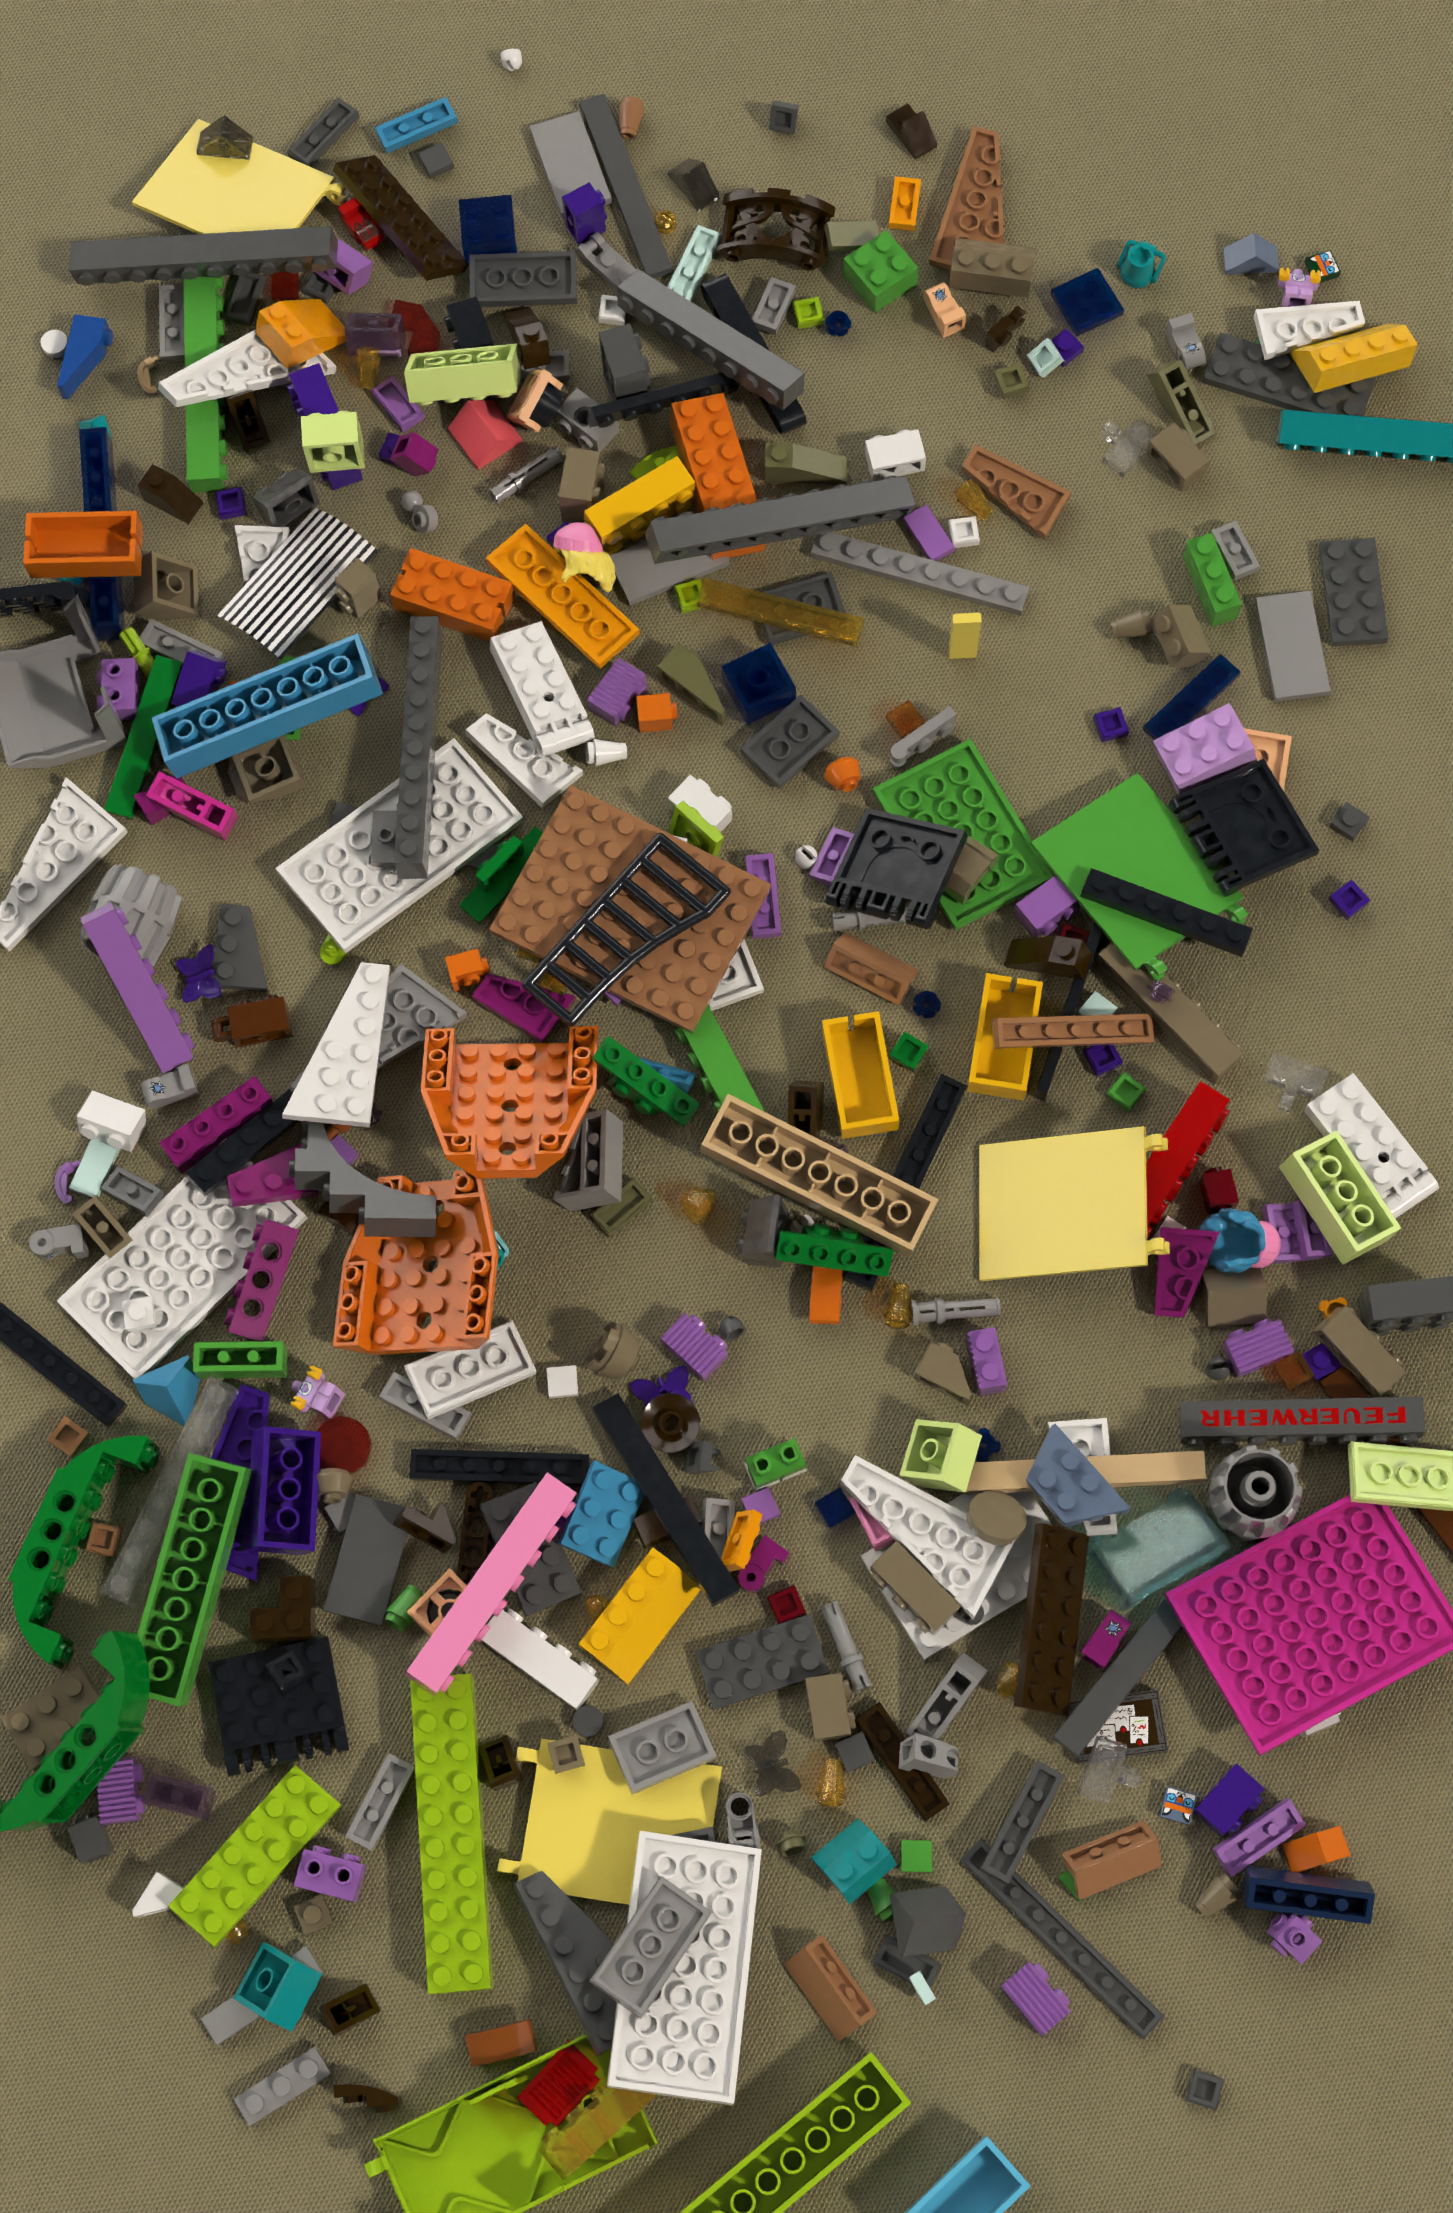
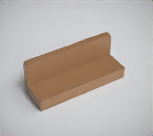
[824,932,919,1005]
[1061,1820,1161,1899]
[784,1935,878,2041]

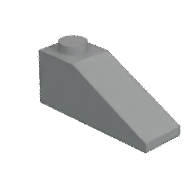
[906,1652,988,1740]

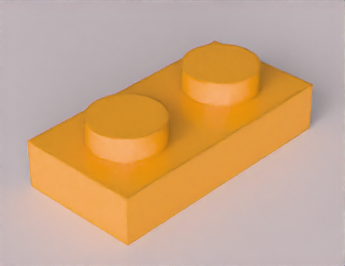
[889,176,921,231]
[721,1509,763,1572]

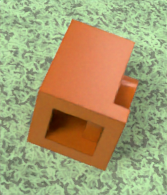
[445,948,490,992]

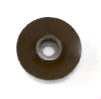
[641,1393,700,1453]

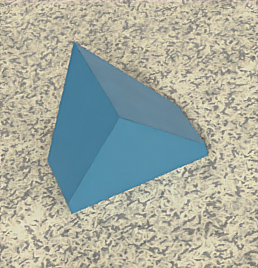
[133,1355,200,1430]

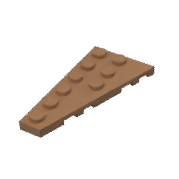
[929,126,1004,271]

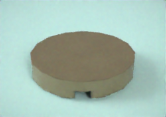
[966,1490,1027,1545]

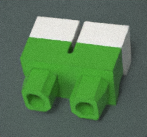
[744,1438,807,1492]

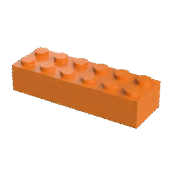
[669,393,766,560]

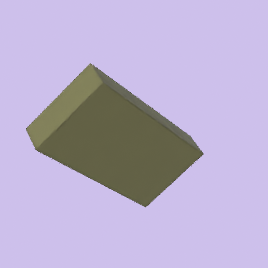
[824,220,879,251]
[590,1177,653,1238]

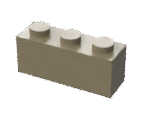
[1312,1306,1406,1397]
[870,1541,961,1635]

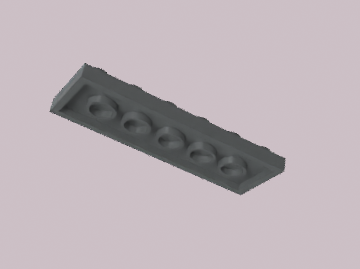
[1203,332,1375,416]

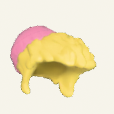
[553,522,616,593]

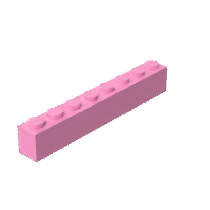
[405,1472,577,1696]

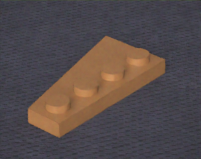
[961,444,1071,540]

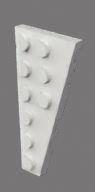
[0,777,128,952]
[282,962,390,1127]

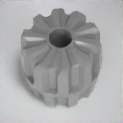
[79,865,182,967]
[1207,1445,1303,1541]

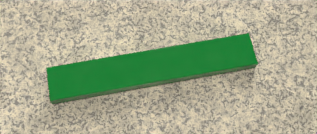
[104,655,183,820]

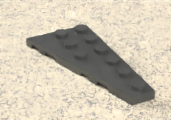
[513,1871,617,2056]

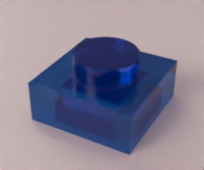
[814,1487,856,1529]

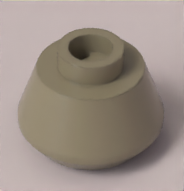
[317,1468,353,1504]

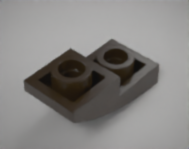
[633,1495,703,1548]
[334,2084,402,2113]

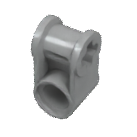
[726,1793,761,1849]

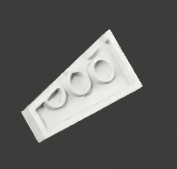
[1253,301,1365,360]
[234,525,290,584]
[466,713,583,808]
[1047,1418,1117,1536]

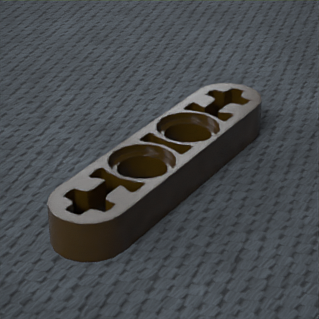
[457,1482,494,1593]

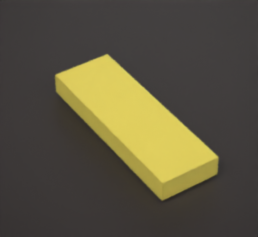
[948,612,982,659]

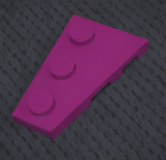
[472,974,575,1043]

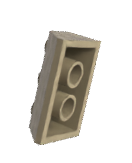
[949,238,1036,298]

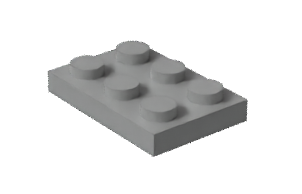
[608,1701,717,1795]

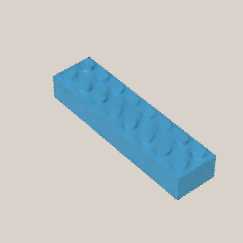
[152,633,383,779]

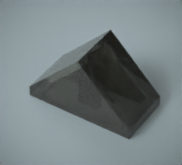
[197,115,253,160]
[668,158,720,212]

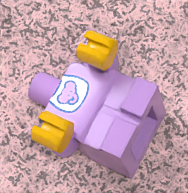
[1278,267,1321,307]
[290,1365,345,1420]

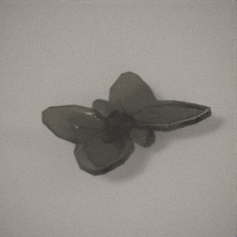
[743,1730,801,1797]

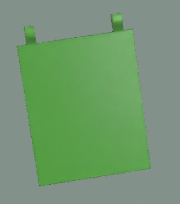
[1030,773,1248,982]

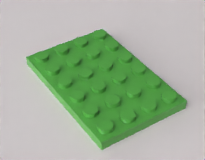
[872,738,1054,931]

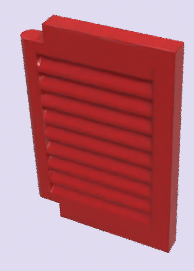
[517,2040,601,2128]

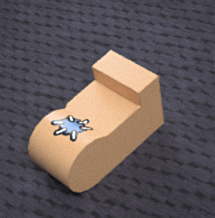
[923,282,966,338]

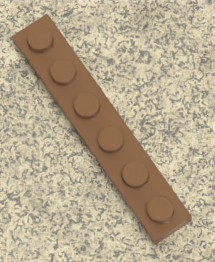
[992,1014,1155,1049]

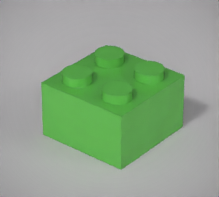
[843,230,919,313]

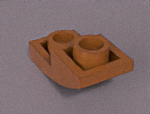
[465,2019,538,2067]

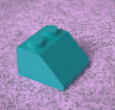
[811,1818,897,1905]
[233,1941,322,2032]

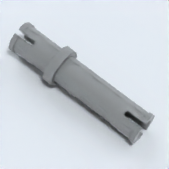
[488,446,564,505]
[831,905,909,931]
[820,1601,872,1693]

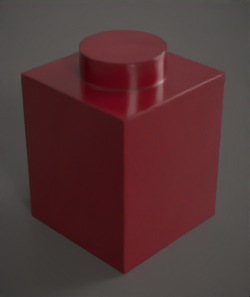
[1199,1167,1239,1215]

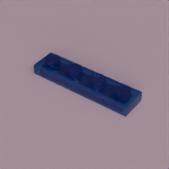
[1143,654,1241,740]

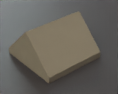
[1201,1267,1267,1328]

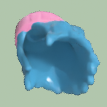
[1199,1208,1281,1273]

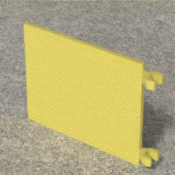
[132,119,346,234]
[979,1126,1170,1281]
[497,1738,722,1905]

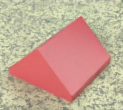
[448,400,523,470]

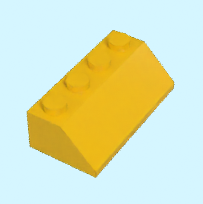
[1290,324,1418,393]
[579,1548,701,1685]

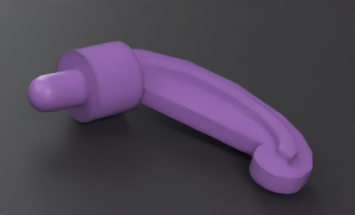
[55,1160,80,1204]

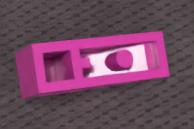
[146,771,238,841]

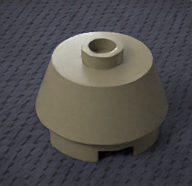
[586,1320,640,1379]

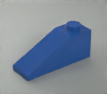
[57,314,113,399]

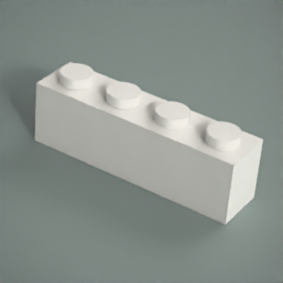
[481,1608,599,1711]

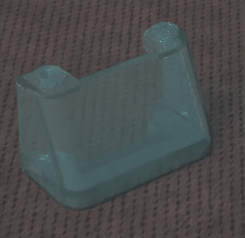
[1087,1488,1231,1613]

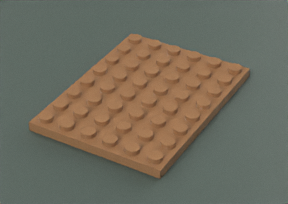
[489,785,772,1034]

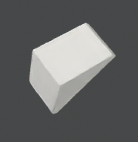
[132,1872,184,1918]

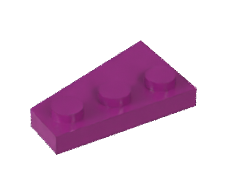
[226,1144,319,1207]
[1154,1227,1220,1318]

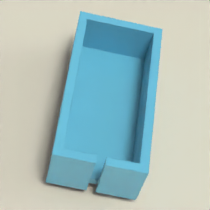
[904,2136,1031,2213]

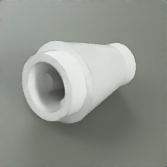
[585,739,627,767]

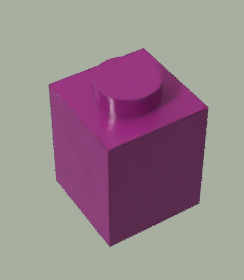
[390,432,439,477]

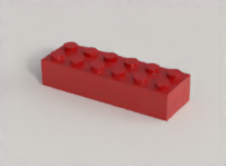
[1146,1081,1230,1240]

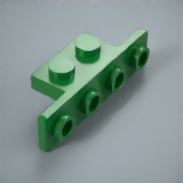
[460,827,543,923]
[592,1036,699,1126]
[774,1223,894,1277]

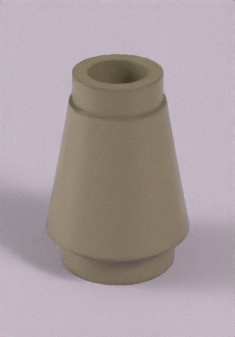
[1110,609,1153,638]
[1194,1873,1241,1918]

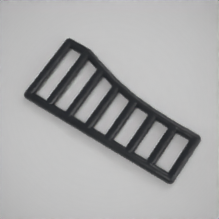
[522,833,731,1027]

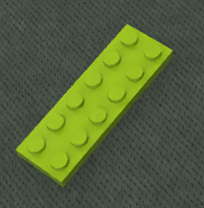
[168,1765,341,1949]

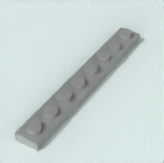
[811,532,1029,616]

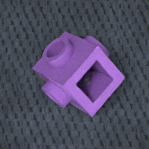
[1266,1912,1322,1965]

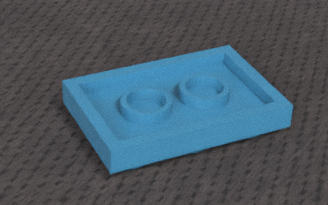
[558,1461,644,1568]

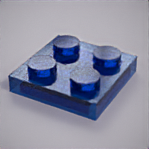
[1050,268,1124,337]

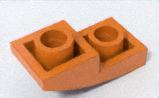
[809,1266,844,1324]

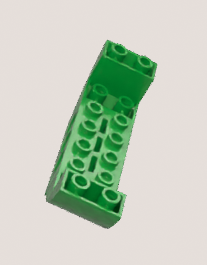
[7,1436,160,1670]
[0,1630,150,1832]

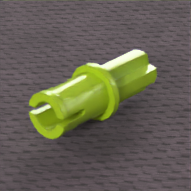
[119,627,154,680]

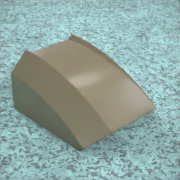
[228,735,307,803]
[944,836,999,905]

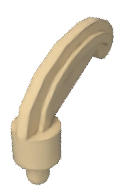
[137,355,160,395]

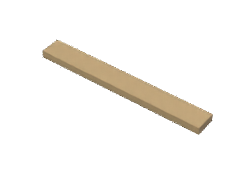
[964,1451,1206,1495]

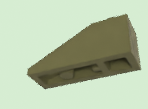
[1147,359,1216,445]
[765,442,847,484]
[657,643,726,726]

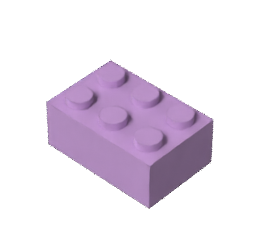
[1153,703,1257,795]

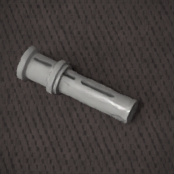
[910,1297,1001,1326]

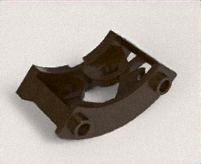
[716,188,835,271]

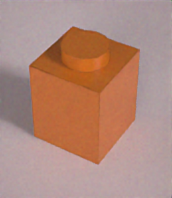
[636,693,678,732]

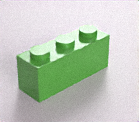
[1182,533,1242,627]
[193,1341,288,1379]

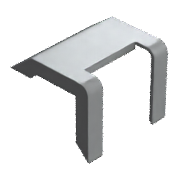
[0,595,126,768]

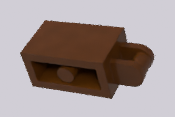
[210,995,293,1048]

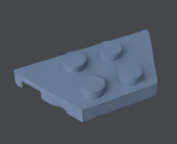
[1026,1423,1130,1527]

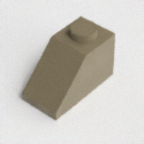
[72,1195,133,1259]
[914,1342,971,1406]

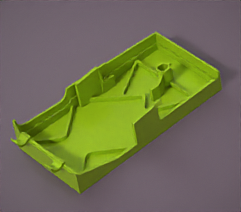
[364,2034,659,2213]

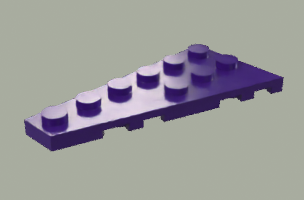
[211,1384,270,1582]

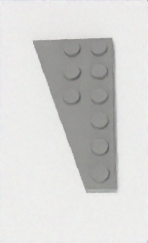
[290,964,467,1092]

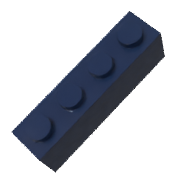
[1242,1866,1375,1924]

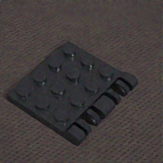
[0,581,96,618]
[1168,759,1319,897]
[826,808,968,930]
[208,1636,350,1777]

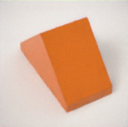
[1281,1826,1351,1872]

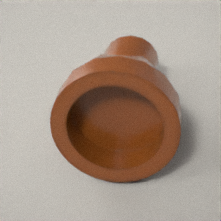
[326,1124,352,1142]

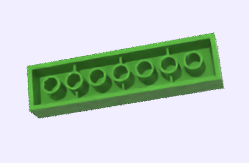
[137,1453,254,1707]

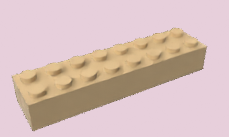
[700,1094,938,1257]

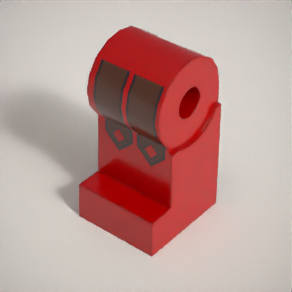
[338,197,385,252]

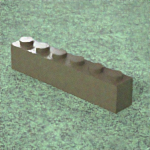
[1096,942,1243,1084]

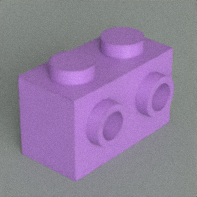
[97,658,140,721]
[293,1845,367,1903]

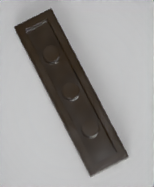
[855,1702,950,1822]

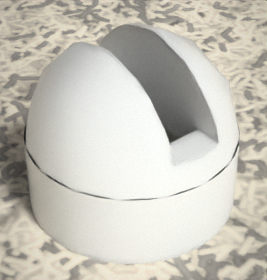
[500,49,522,71]
[795,845,818,870]

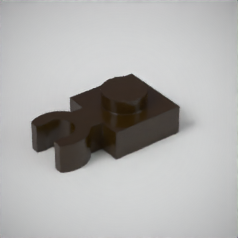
[985,306,1026,352]

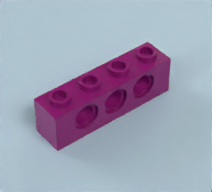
[159,1076,273,1174]
[224,1219,299,1342]

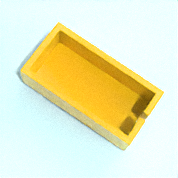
[584,456,695,555]
[967,973,1043,1101]
[822,1011,899,1139]

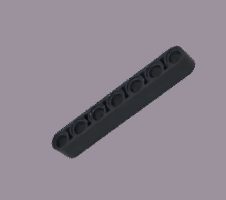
[700,273,807,435]

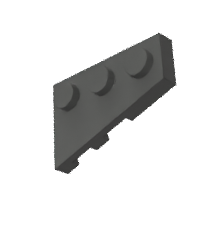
[212,904,269,992]

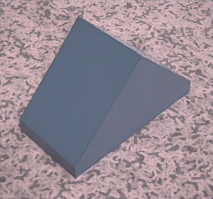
[1223,233,1279,274]

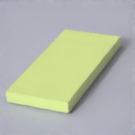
[1348,1441,1453,1511]

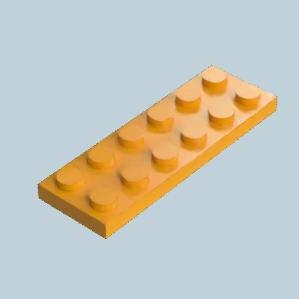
[486,523,640,669]

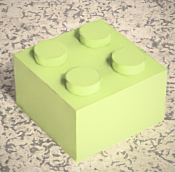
[301,411,365,473]
[899,1419,982,1493]

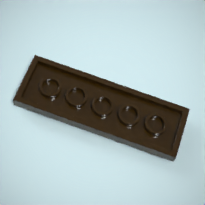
[332,155,469,281]
[1014,1523,1089,1716]

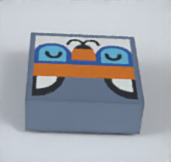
[1159,1786,1197,1826]

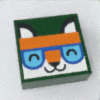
[1304,250,1341,283]

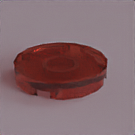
[317,1416,372,1474]

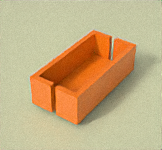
[23,511,143,578]
[390,548,515,642]

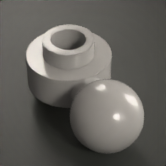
[401,490,438,533]

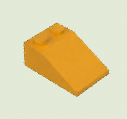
[255,299,352,369]

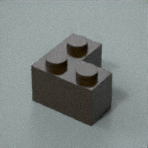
[250,1575,316,1643]

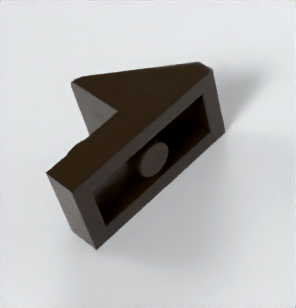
[886,103,937,160]
[392,1501,456,1553]

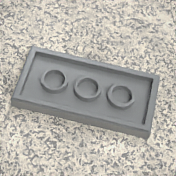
[529,111,612,218]
[609,540,730,606]
[1255,591,1331,702]
[589,1876,712,2019]

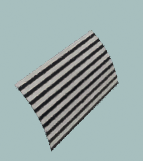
[217,508,378,660]

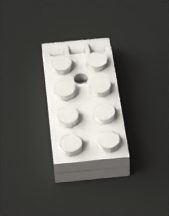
[490,621,594,757]
[1304,1073,1439,1219]

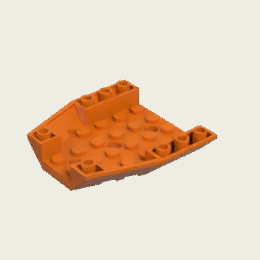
[420,1026,598,1179]
[332,1170,499,1355]

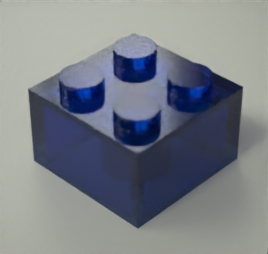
[458,195,518,263]
[721,642,796,725]

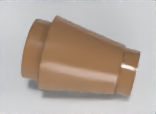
[619,96,645,139]

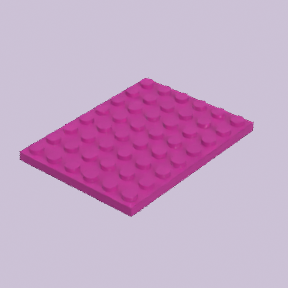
[1164,1494,1453,1756]

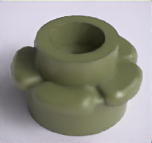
[776,1830,806,1856]

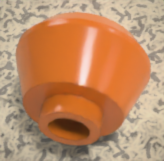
[824,756,860,793]

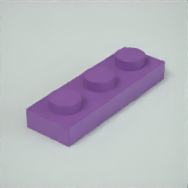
[745,853,781,939]
[1212,1798,1306,1877]

